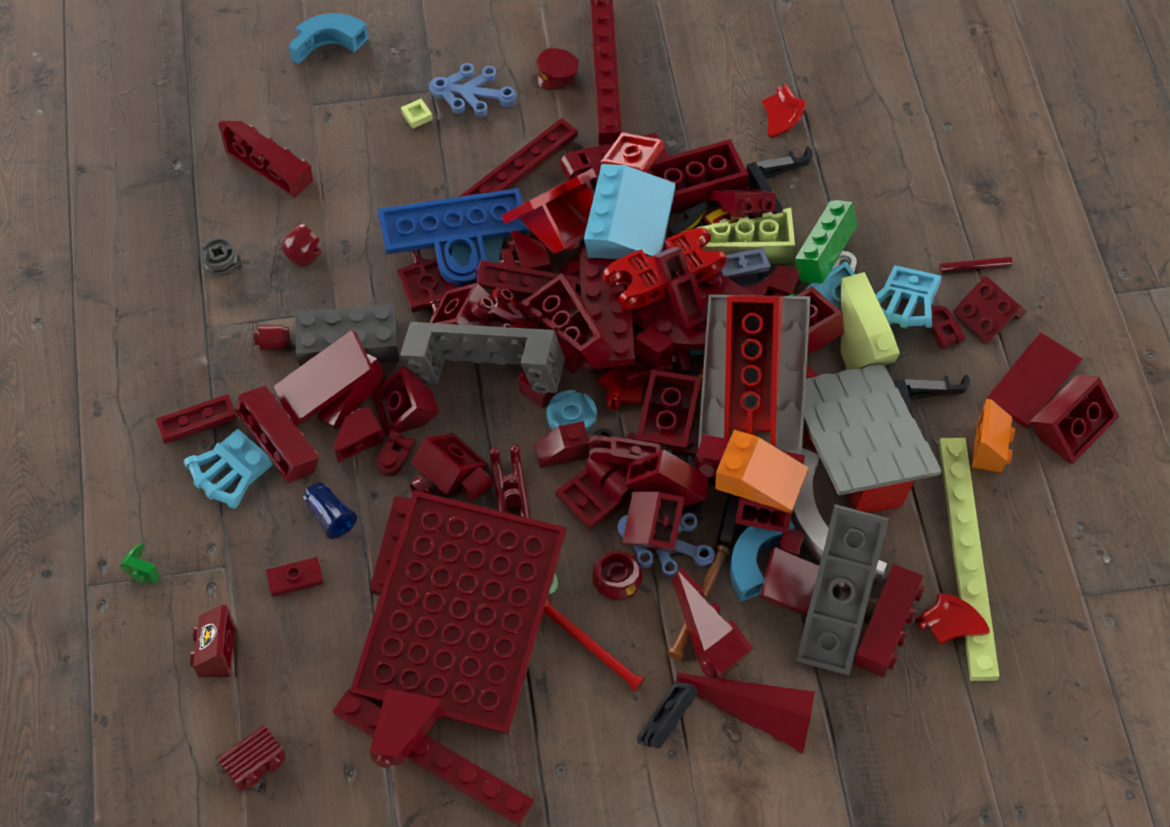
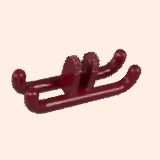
[489,445,531,519]

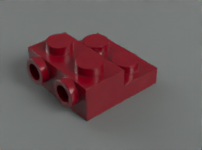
[709,189,776,217]

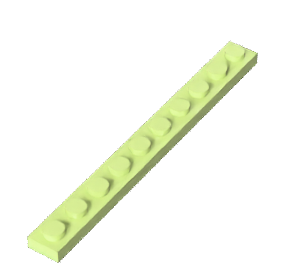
[939,438,999,681]

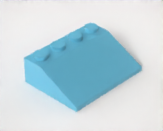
[584,164,675,260]

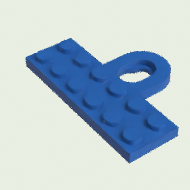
[377,188,529,286]

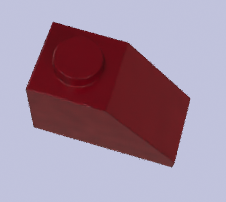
[333,406,384,463]
[534,421,590,468]

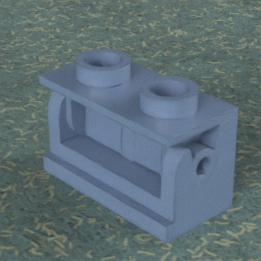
[717,247,771,287]

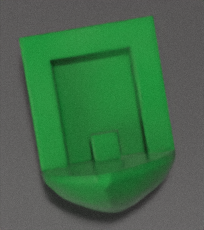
[119,543,160,585]

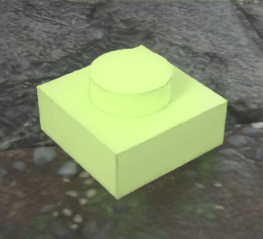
[401,99,433,129]

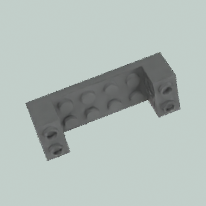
[400,322,565,393]

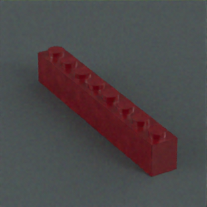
[590,0,622,146]

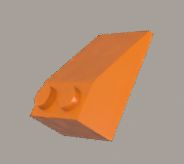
[715,430,808,513]

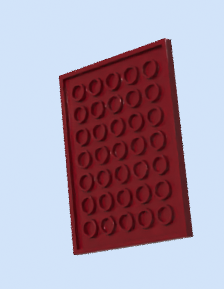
[350,490,567,735]

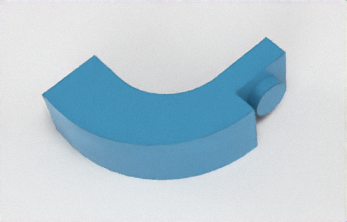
[289,13,368,65]
[730,520,795,602]

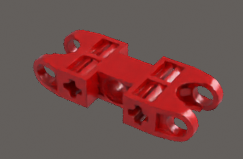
[602,228,728,309]

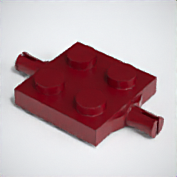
[397,250,455,313]

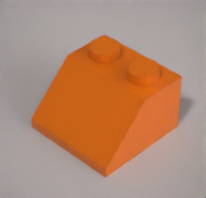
[971,399,1015,473]

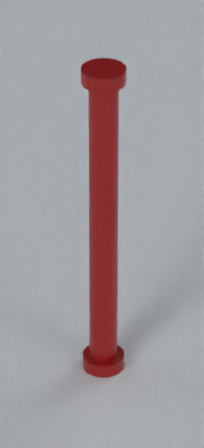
[544,599,645,692]

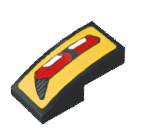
[668,202,707,242]

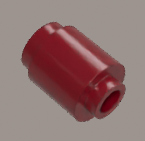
[254,324,290,350]

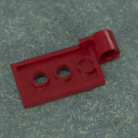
[560,132,669,184]

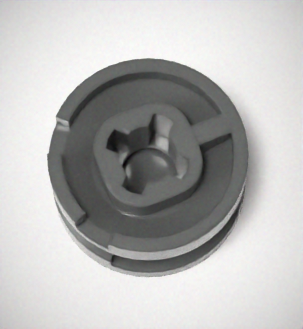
[201,238,238,275]

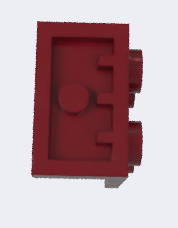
[953,275,1027,343]

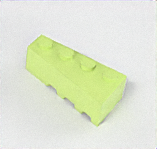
[698,208,795,264]

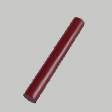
[939,257,1013,273]

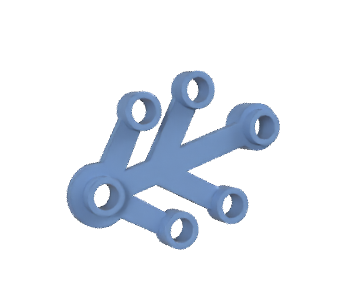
[429,63,517,117]
[618,513,715,577]

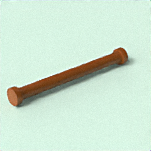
[667,545,731,661]

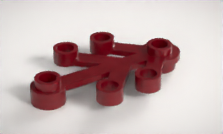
[471,288,549,330]

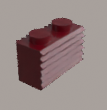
[217,725,286,791]

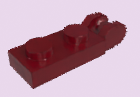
[589,435,661,465]

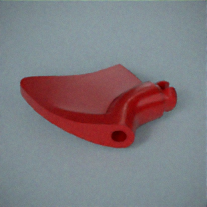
[761,84,806,138]
[598,368,649,411]
[915,593,990,645]

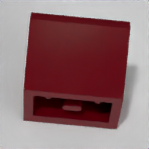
[622,492,685,554]

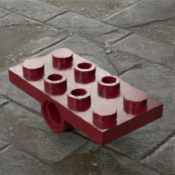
[555,432,639,531]

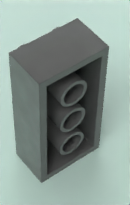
[295,304,399,367]

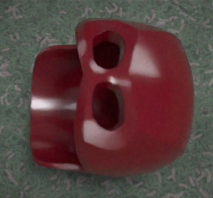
[282,223,322,267]

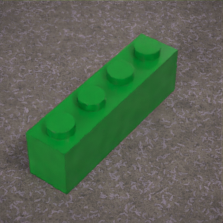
[795,200,858,283]

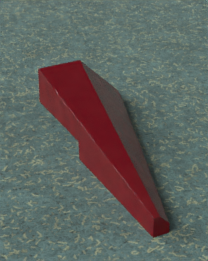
[676,672,815,754]

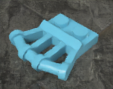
[876,265,941,329]
[184,429,274,509]

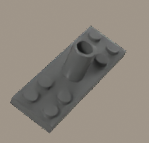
[796,505,889,675]

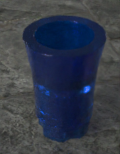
[303,482,357,539]

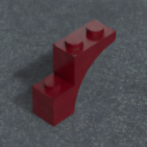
[743,264,800,296]

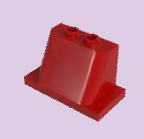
[501,168,597,254]

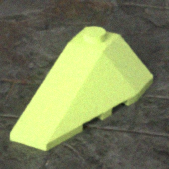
[840,272,900,370]

